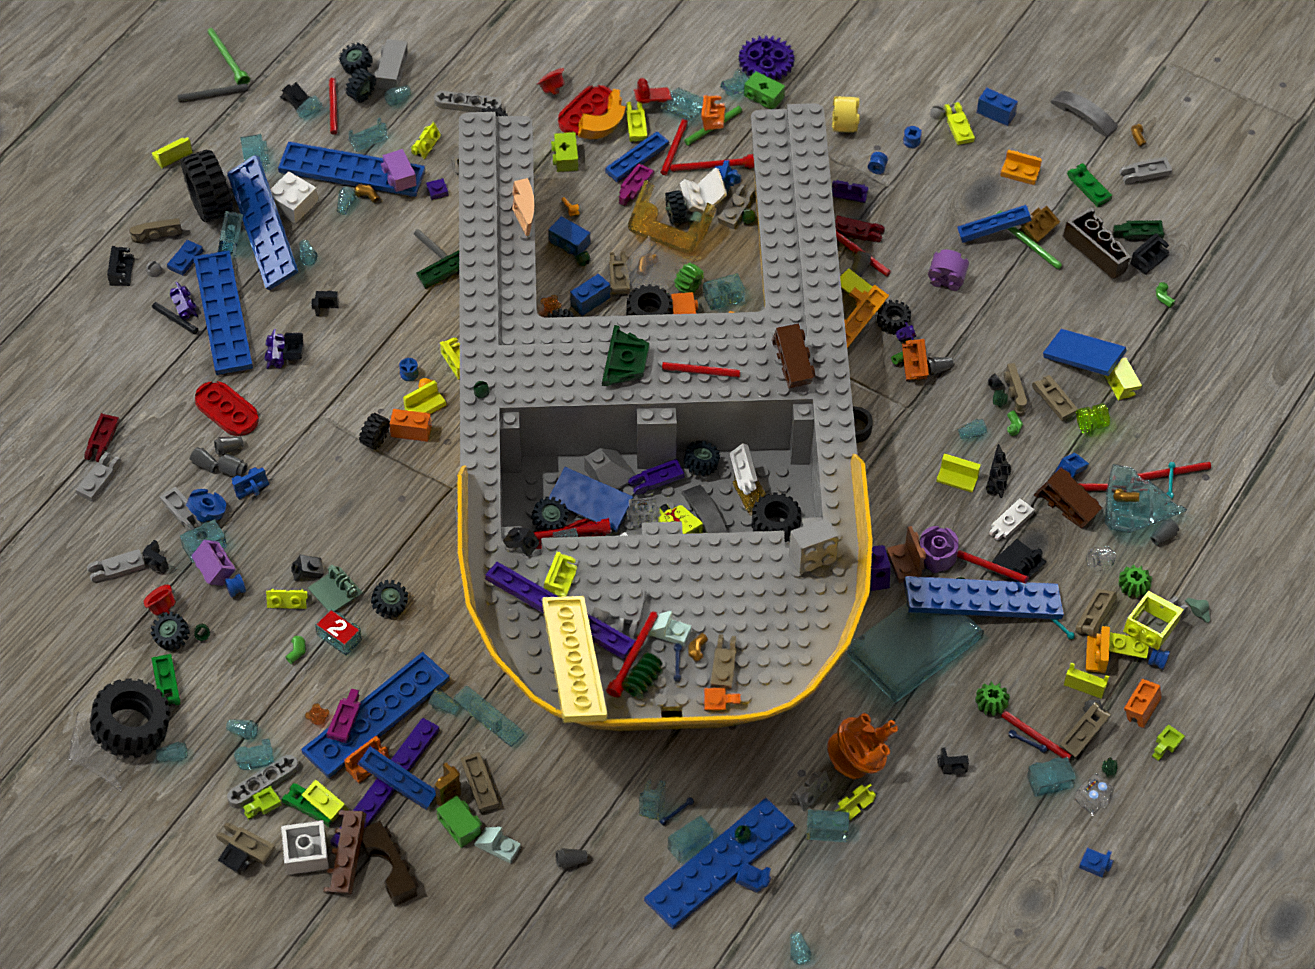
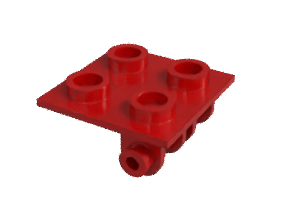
[634,78,672,104]

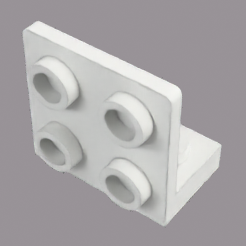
[680,168,727,216]

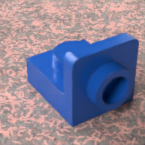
[1056,453,1089,479]
[1079,848,1114,877]
[735,862,771,893]

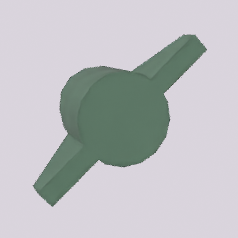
[686,211,710,229]
[1185,598,1210,623]

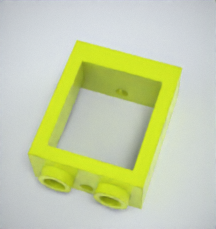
[1123,591,1184,650]

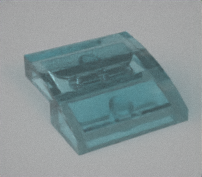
[661,87,703,122]

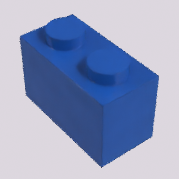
[977,87,1018,126]
[548,216,591,256]
[570,273,610,316]

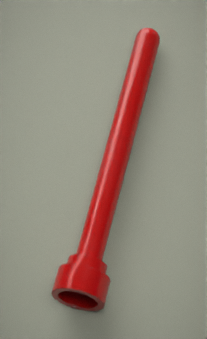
[670,154,754,171]
[533,518,611,540]
[605,611,658,698]

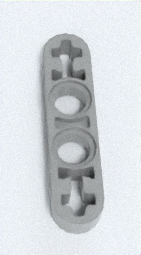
[434,91,501,112]
[227,755,298,809]

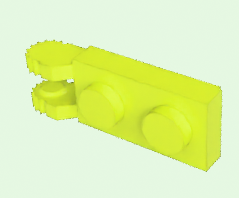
[626,102,647,142]
[944,102,975,145]

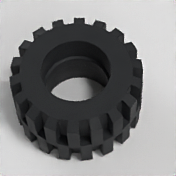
[626,284,673,316]
[752,492,801,542]

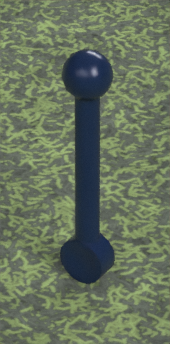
[673,643,682,682]
[1008,730,1048,753]
[660,797,694,826]

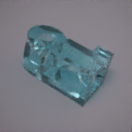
[234,738,275,770]

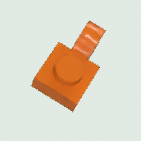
[704,688,741,710]

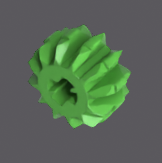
[674,263,704,293]
[1118,564,1152,598]
[975,681,1010,717]

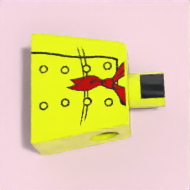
[658,504,703,534]

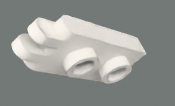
[729,443,757,495]
[989,499,1035,541]

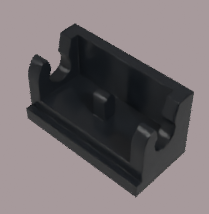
[1130,233,1169,275]
[107,246,134,286]

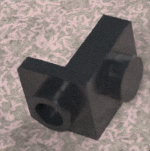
[280,82,310,110]
[311,291,339,316]
[283,333,304,361]
[503,527,540,556]
[143,540,169,574]
[291,555,324,581]
[937,747,969,775]
[218,843,251,874]

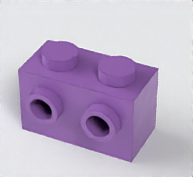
[381,149,416,192]
[191,540,236,586]

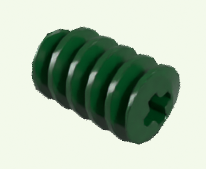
[622,652,663,699]

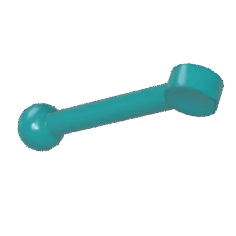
[1166,462,1176,500]
[1051,619,1075,639]

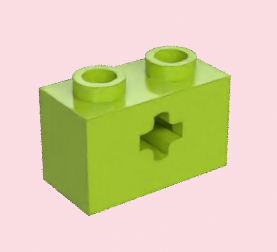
[551,132,578,172]

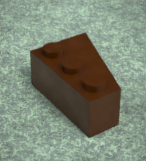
[771,323,815,389]
[1034,467,1102,529]

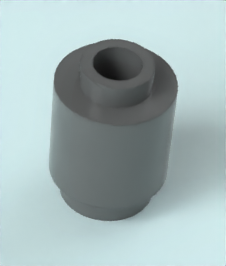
[217,454,248,477]

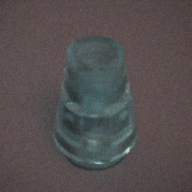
[384,85,411,105]
[296,95,323,119]
[336,187,356,215]
[299,240,318,266]
[958,418,987,440]
[428,689,460,715]
[226,719,258,740]
[156,741,188,761]
[790,932,811,965]

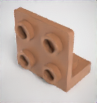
[886,526,926,583]

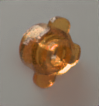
[541,295,562,313]
[305,703,329,725]

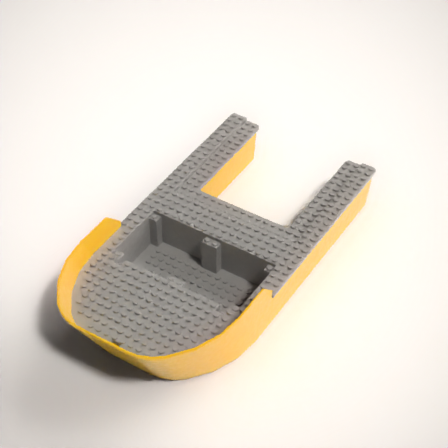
[458,103,872,731]

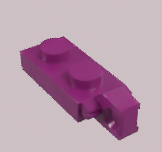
[618,164,654,206]
[327,688,361,743]

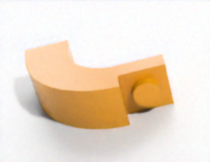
[578,89,626,139]

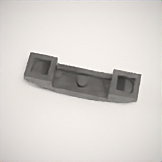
[1051,91,1118,138]
[682,485,728,533]

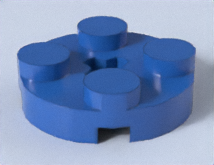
[186,489,226,522]

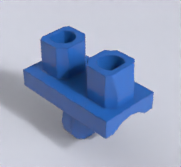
[715,160,741,196]
[232,467,269,499]

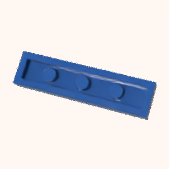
[605,131,669,182]
[957,205,1032,243]
[357,746,436,810]

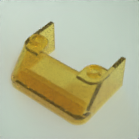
[628,180,717,253]

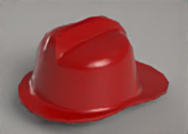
[537,68,564,95]
[143,584,176,616]

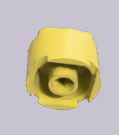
[832,96,859,132]

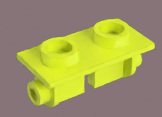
[411,122,441,159]
[266,589,308,609]
[1109,632,1149,659]
[834,784,876,821]

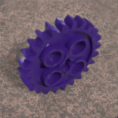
[738,35,795,80]

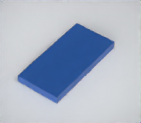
[1043,329,1127,376]
[549,467,634,532]

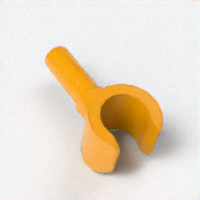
[561,197,580,216]

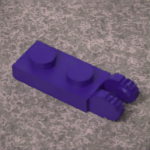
[628,459,685,495]

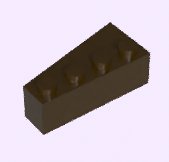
[1063,207,1131,280]

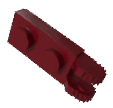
[835,215,885,242]
[84,413,120,462]

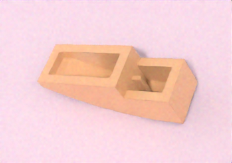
[512,178,534,236]

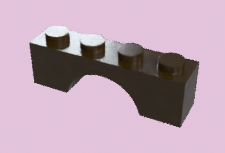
[361,821,419,907]

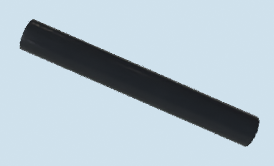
[152,302,198,335]

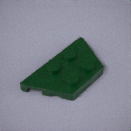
[602,325,650,386]

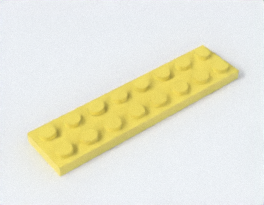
[542,596,607,722]

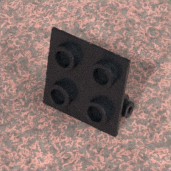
[986,444,1011,498]
[992,539,1047,582]

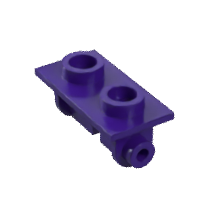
[832,179,869,203]
[170,282,198,319]
[896,322,917,342]
[264,329,285,369]

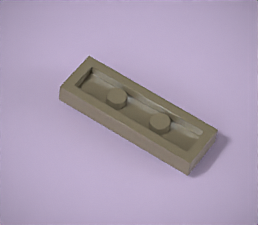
[460,752,499,813]

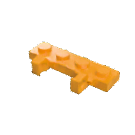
[844,284,889,349]

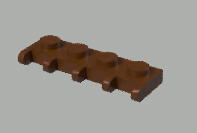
[323,810,367,894]

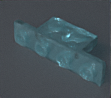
[454,686,524,747]

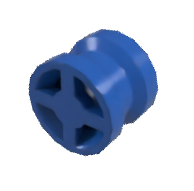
[903,126,922,148]
[868,152,888,174]
[399,358,419,382]
[224,574,246,598]
[1148,649,1170,670]

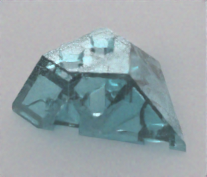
[1105,464,1187,533]

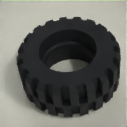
[181,149,233,222]
[90,678,171,758]

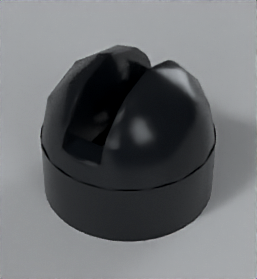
[988,373,1004,390]

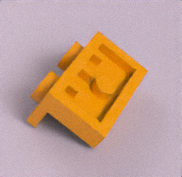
[1000,150,1042,185]
[1085,626,1110,673]

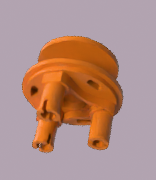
[827,713,898,779]

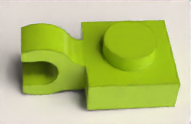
[1152,724,1185,761]
[243,786,281,820]

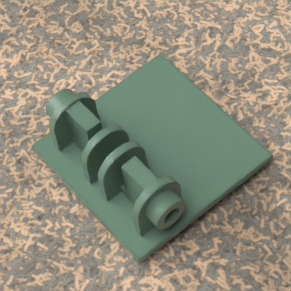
[308,565,363,612]

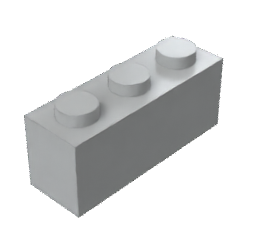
[374,39,408,91]

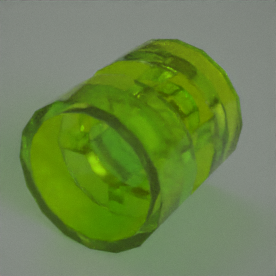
[1076,403,1110,433]

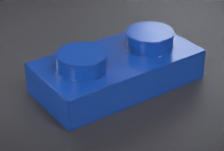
[167,240,203,276]

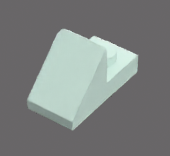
[648,611,691,646]
[475,827,521,864]

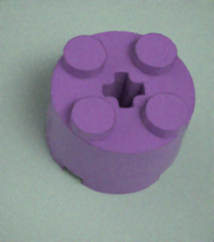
[928,250,969,291]
[919,526,958,573]

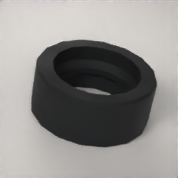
[853,406,873,443]

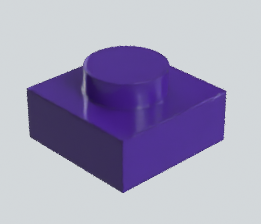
[426,178,449,200]

